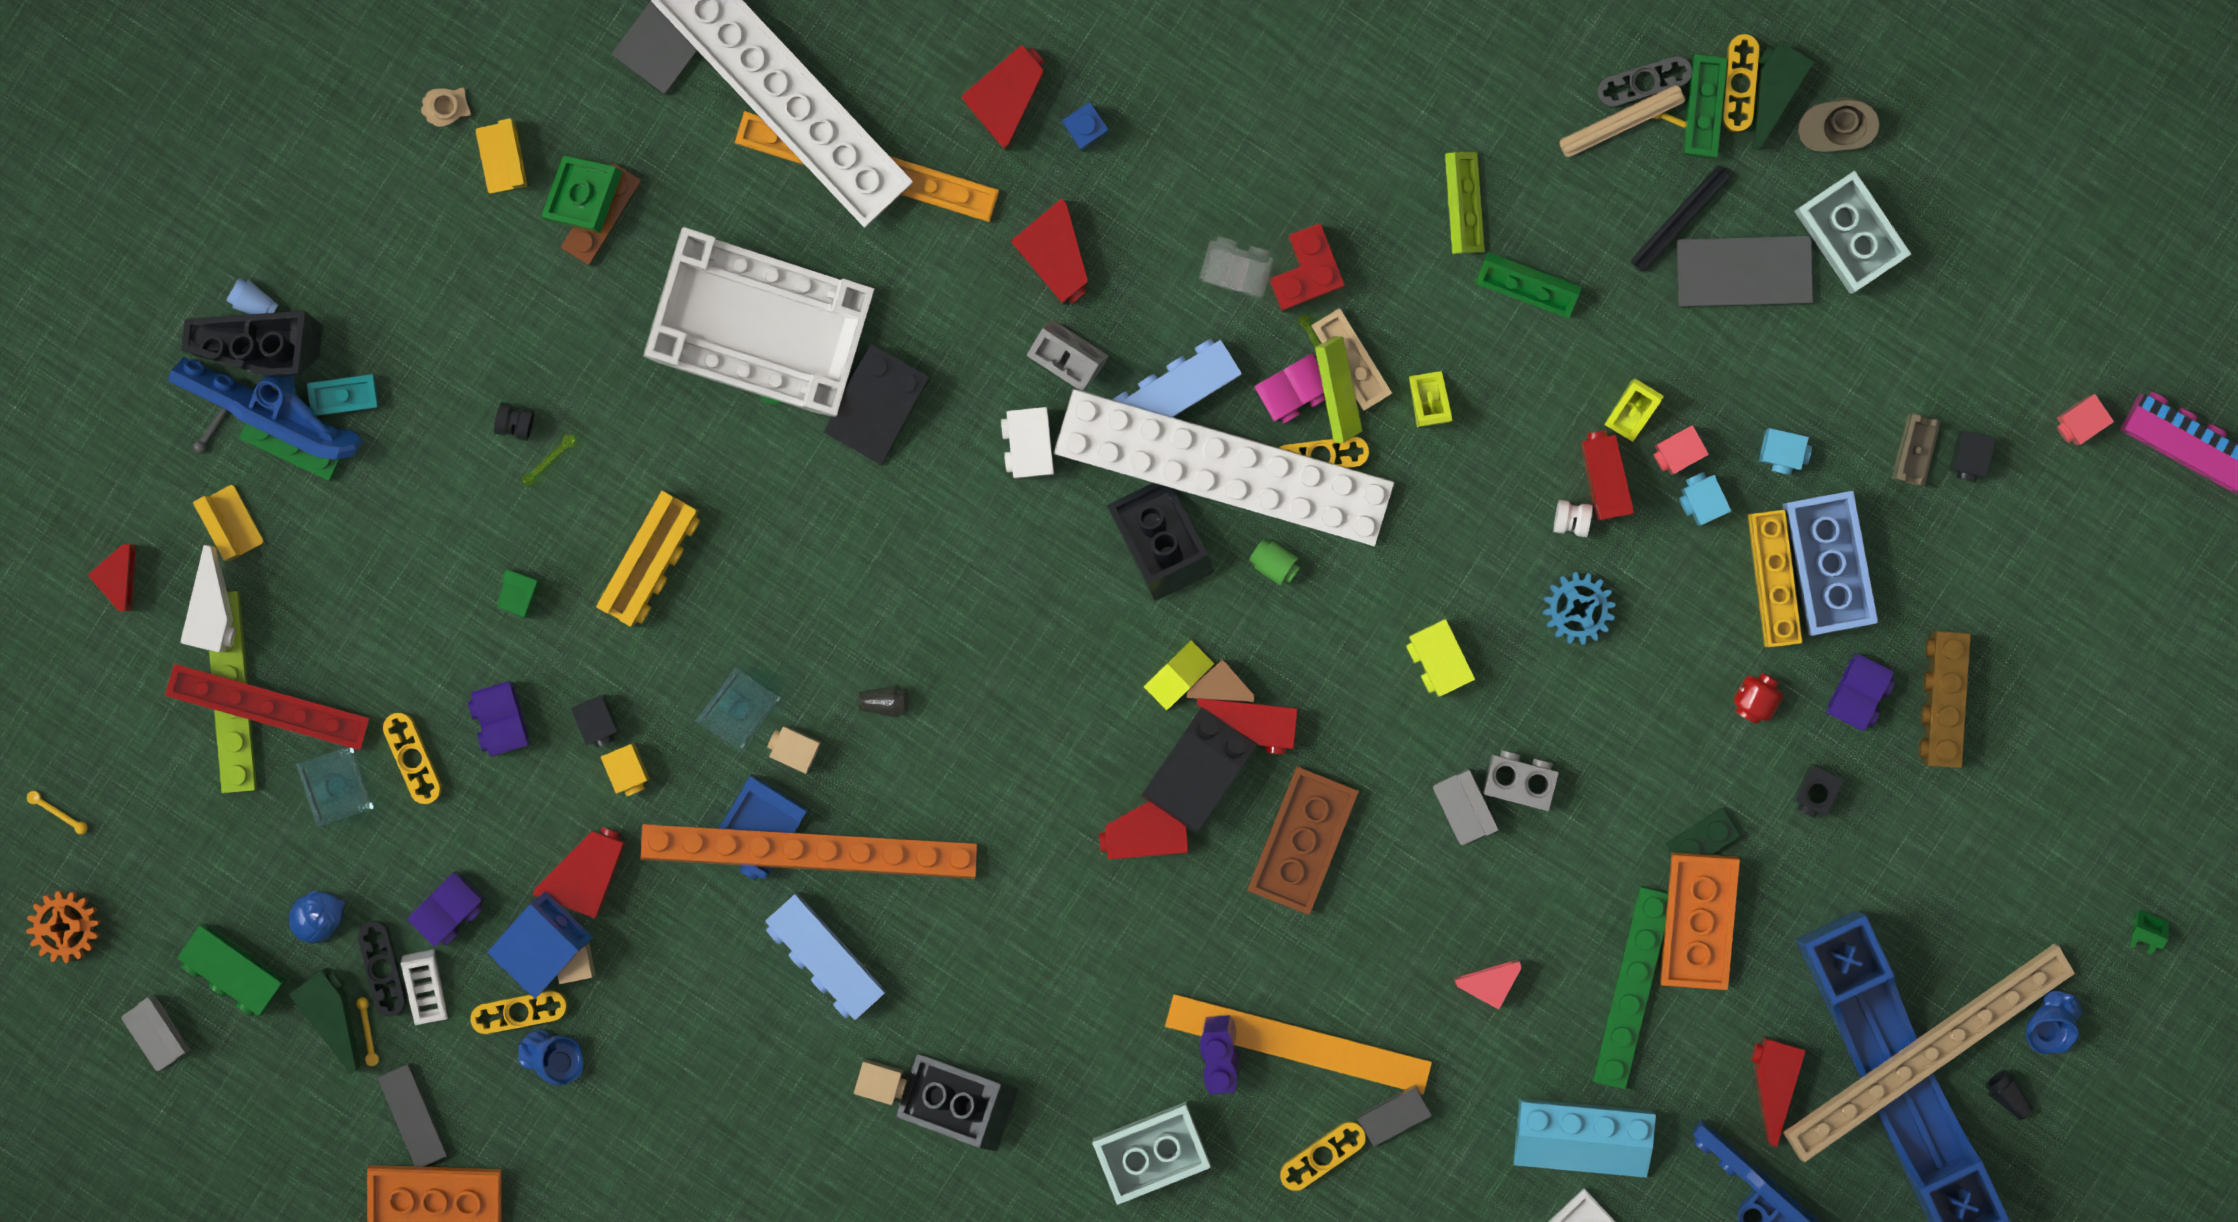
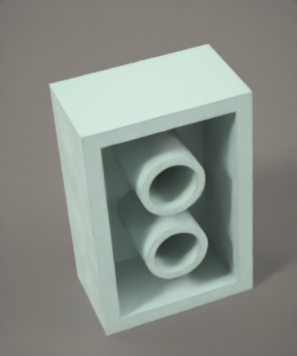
[1794,171,1911,294]
[1092,1101,1211,1205]

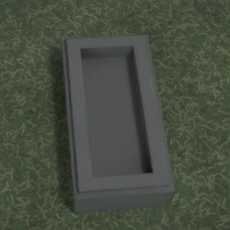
[1357,1084,1432,1146]

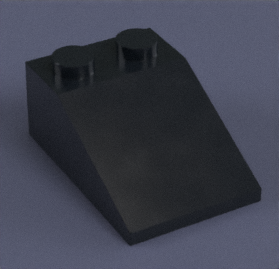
[824,344,931,465]
[1107,483,1214,601]
[1141,707,1257,834]
[896,1054,1019,1152]

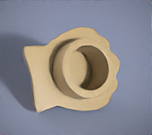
[421,87,471,127]

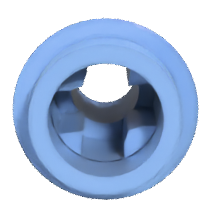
[226,278,279,314]

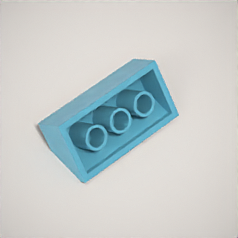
[1513,1098,1656,1178]

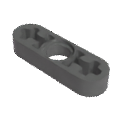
[1597,56,1692,108]

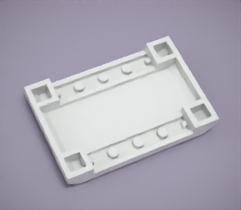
[643,227,874,417]

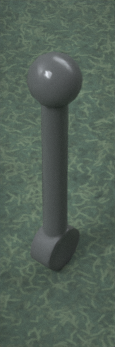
[193,408,228,454]

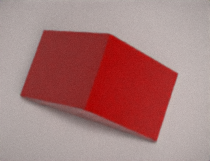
[88,544,137,611]

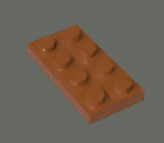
[1247,766,1359,915]

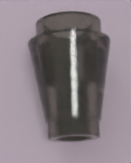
[858,685,909,718]

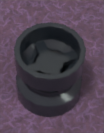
[494,402,535,441]

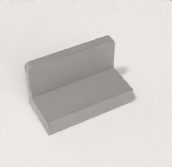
[1433,769,1498,845]
[121,994,191,1071]

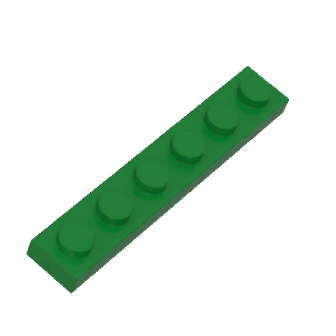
[1592,886,1668,1090]

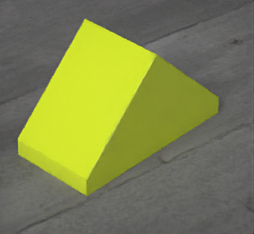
[1409,371,1452,428]
[1605,379,1664,442]
[1144,640,1214,710]

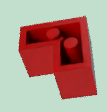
[1269,223,1345,312]

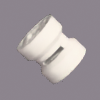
[1553,500,1592,538]

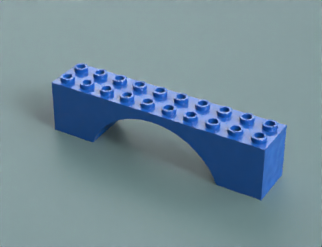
[1795,911,2010,1222]

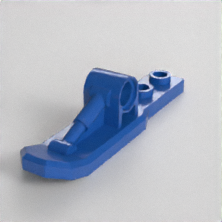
[168,357,363,460]
[1693,1119,1820,1222]

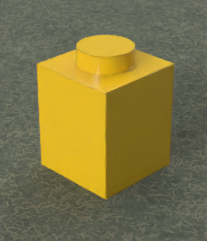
[601,743,650,797]

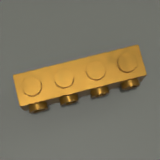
[1919,631,1971,768]

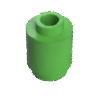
[1249,539,1301,586]

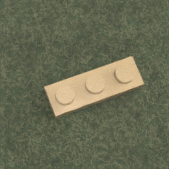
[1311,308,1392,411]

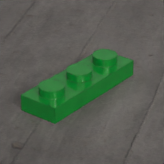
[1682,54,1728,159]
[1475,252,1582,319]
[239,423,341,481]

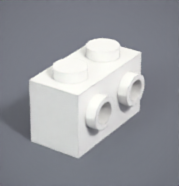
[1001,407,1054,479]

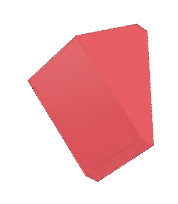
[1454,959,1522,1009]

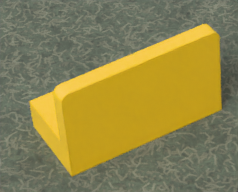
[476,118,528,194]
[193,485,264,561]

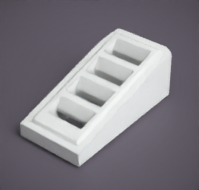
[401,950,448,1025]

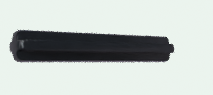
[1631,165,1731,272]

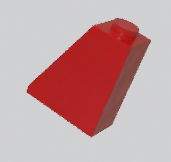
[961,45,1045,150]
[1011,198,1088,304]
[1580,430,1634,521]
[1099,801,1188,859]
[533,827,627,918]

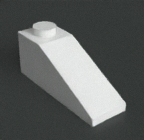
[180,545,236,652]

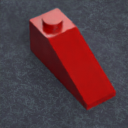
[1197,698,1297,754]
[1751,1037,1806,1147]

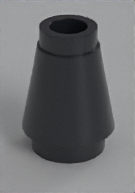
[1986,1070,2034,1120]

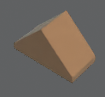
[1187,659,1254,702]

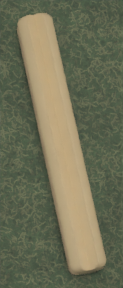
[1559,85,1685,157]

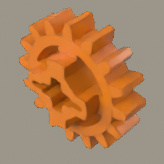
[26,890,101,963]

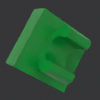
[2130,909,2169,955]

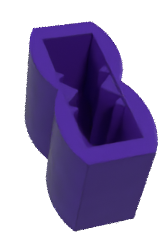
[1825,653,1895,732]
[468,681,531,757]
[407,870,485,947]
[1200,1015,1240,1094]

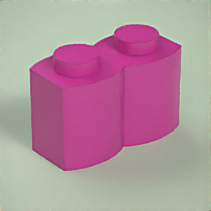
[1254,353,1325,424]

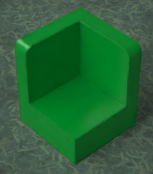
[497,569,541,618]

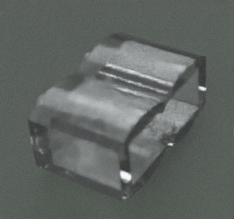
[1198,236,1274,299]

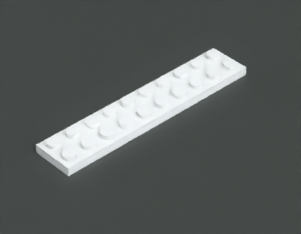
[651,0,914,228]
[1054,388,1394,546]

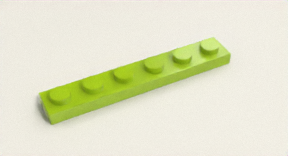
[209,591,257,793]

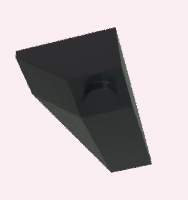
[181,311,323,377]

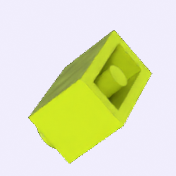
[1406,619,1475,697]

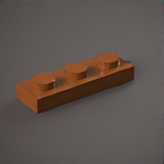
[560,163,642,266]

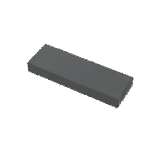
[377,1064,448,1167]

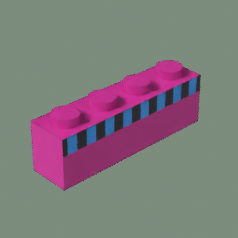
[2119,392,2238,495]

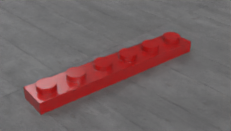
[165,664,369,750]

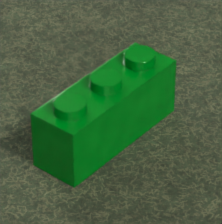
[177,923,287,1016]

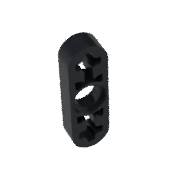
[358,921,407,1017]

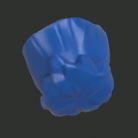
[289,890,345,944]
[2026,991,2082,1054]
[518,1029,584,1086]

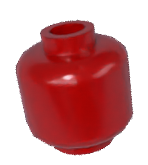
[1733,672,1784,724]

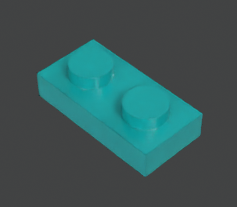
[307,374,379,416]

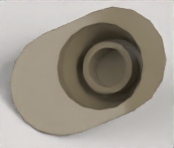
[1798,97,1879,152]

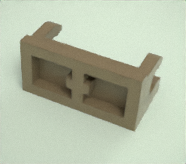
[1891,413,1941,488]

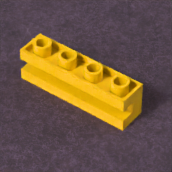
[596,491,701,627]
[1747,510,1802,647]

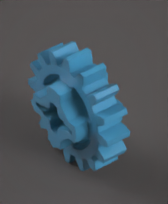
[1542,572,1616,645]

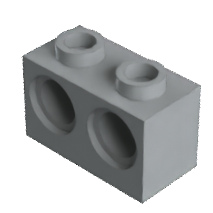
[1026,320,1109,391]
[1482,750,1559,811]

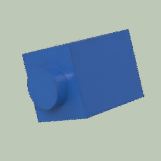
[1062,102,1109,152]

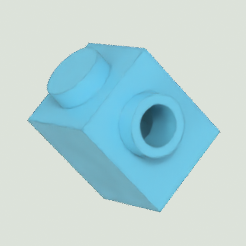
[1758,428,1812,475]
[1679,472,1731,526]

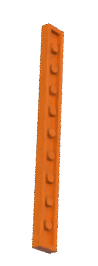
[640,824,977,879]

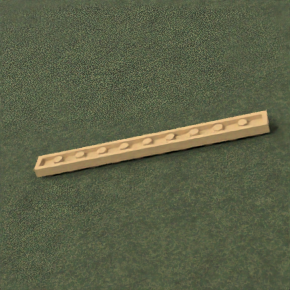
[1783,944,2075,1162]

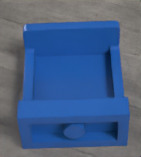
[718,775,809,881]
[487,891,593,999]

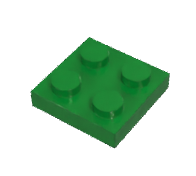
[541,155,623,233]

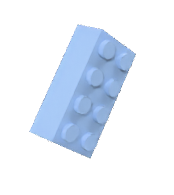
[1782,491,1878,635]

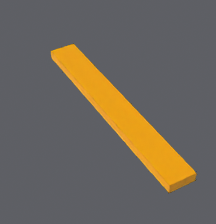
[735,111,999,223]
[1165,994,1432,1095]

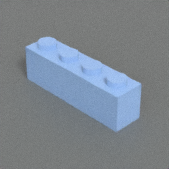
[1112,339,1242,417]
[765,893,886,1020]

